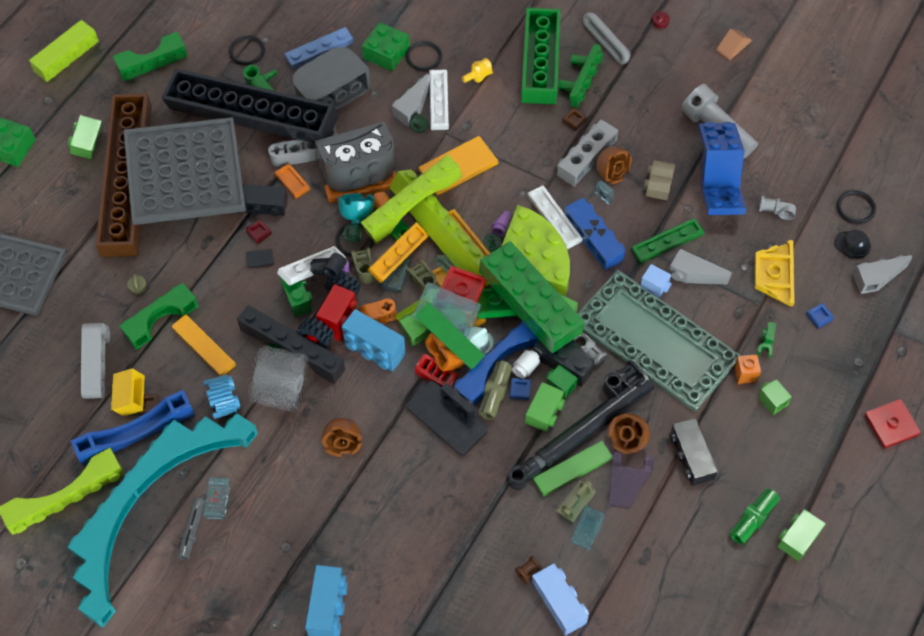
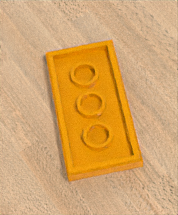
[418,136,498,196]

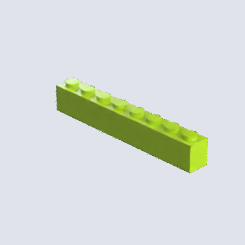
[389,169,489,288]

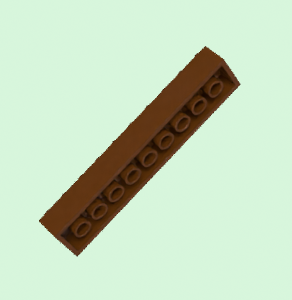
[95,93,152,257]

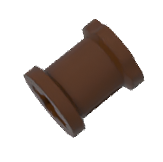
[515,556,543,584]

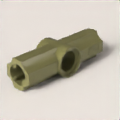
[479,360,512,420]

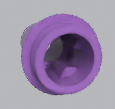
[491,211,513,238]

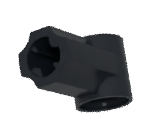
[310,253,347,279]

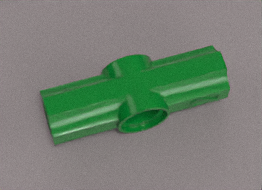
[729,488,781,545]

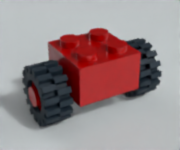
[296,271,361,349]

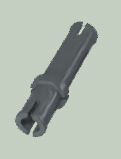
[176,498,206,561]

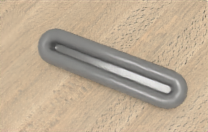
[583,12,631,64]

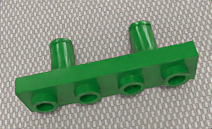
[558,44,603,108]

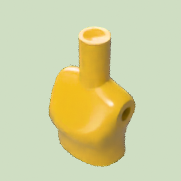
[461,58,493,83]

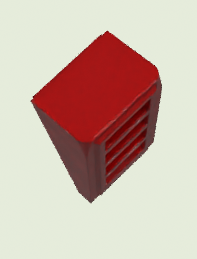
[415,353,458,387]

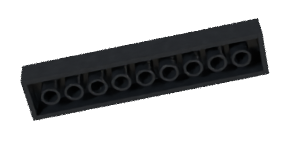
[161,68,339,144]

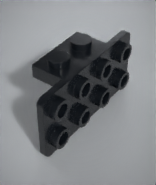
[406,381,488,455]

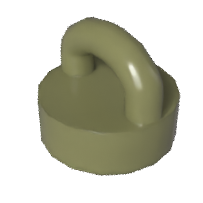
[127,274,147,295]

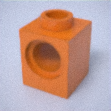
[734,354,761,384]

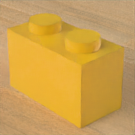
[111,368,145,416]

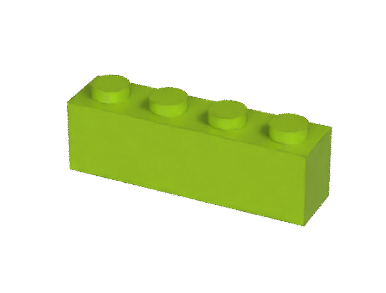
[29,20,99,82]

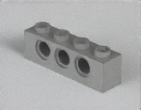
[557,119,618,187]

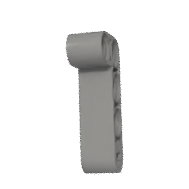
[268,126,337,167]
[81,323,110,399]

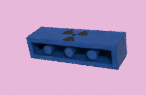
[564,197,625,271]

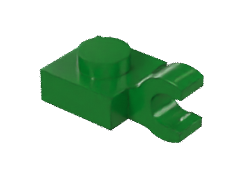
[757,322,777,358]

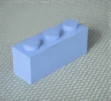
[532,564,589,636]

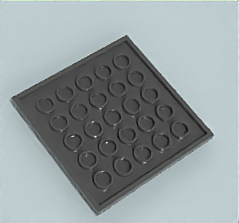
[124,118,246,225]

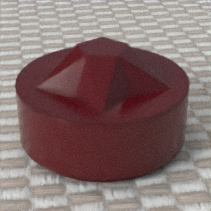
[652,11,670,29]

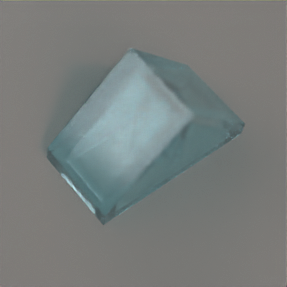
[571,505,606,550]

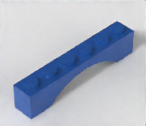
[454,321,539,406]
[71,390,195,467]

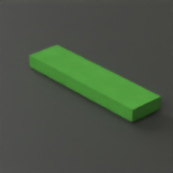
[533,441,613,497]

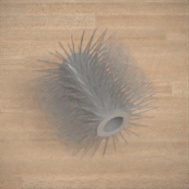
[248,345,309,412]

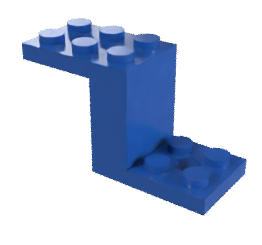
[698,122,746,215]

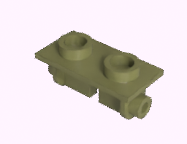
[556,480,596,523]

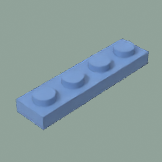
[284,27,354,69]

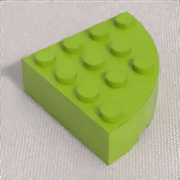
[502,205,570,297]

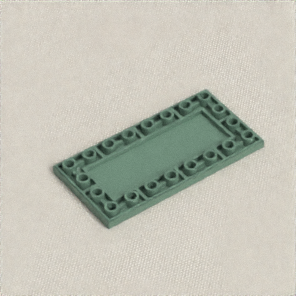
[577,270,742,412]

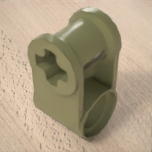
[351,247,374,284]
[406,260,438,296]

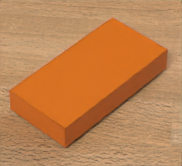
[274,163,310,199]

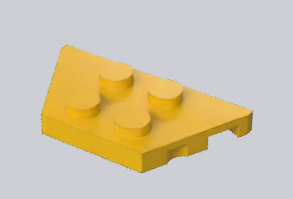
[754,240,794,307]

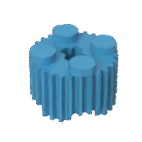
[204,374,240,419]

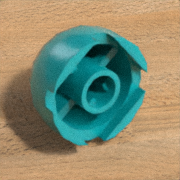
[338,193,375,224]

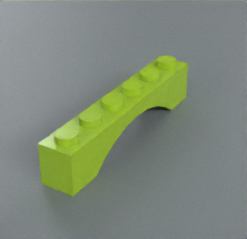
[361,154,462,244]
[0,448,125,535]

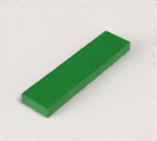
[631,218,704,264]
[415,302,485,370]

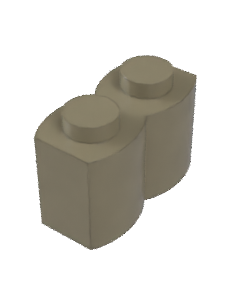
[643,160,675,200]

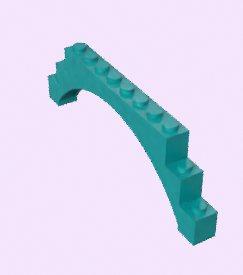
[68,413,258,628]

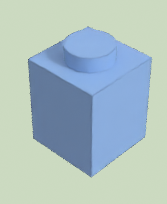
[641,264,672,298]

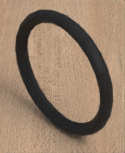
[229,35,265,65]
[406,41,442,71]
[837,190,876,223]
[335,223,374,256]

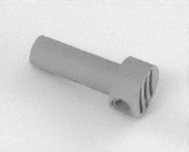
[680,84,758,159]

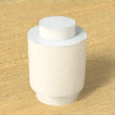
[512,350,540,379]

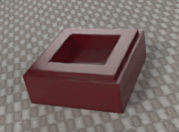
[245,219,272,244]

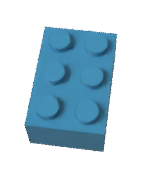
[342,309,406,372]
[306,565,348,636]

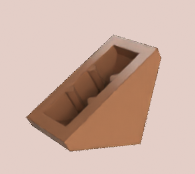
[716,28,752,61]

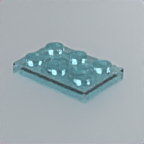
[412,282,481,338]

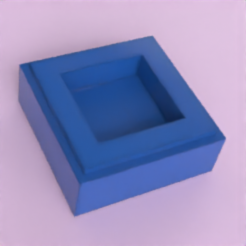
[806,303,834,329]
[510,378,531,400]

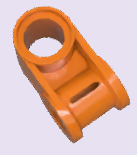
[359,298,397,324]

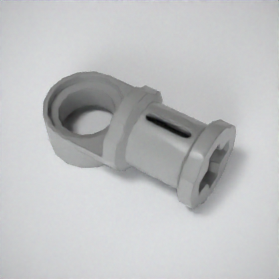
[758,195,796,220]
[574,333,607,367]

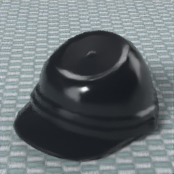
[834,230,871,259]

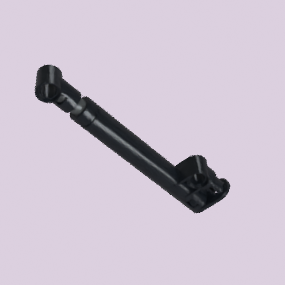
[508,360,654,490]

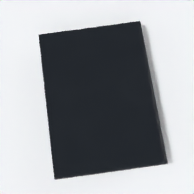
[246,249,273,267]

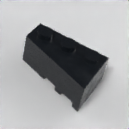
[534,339,594,387]

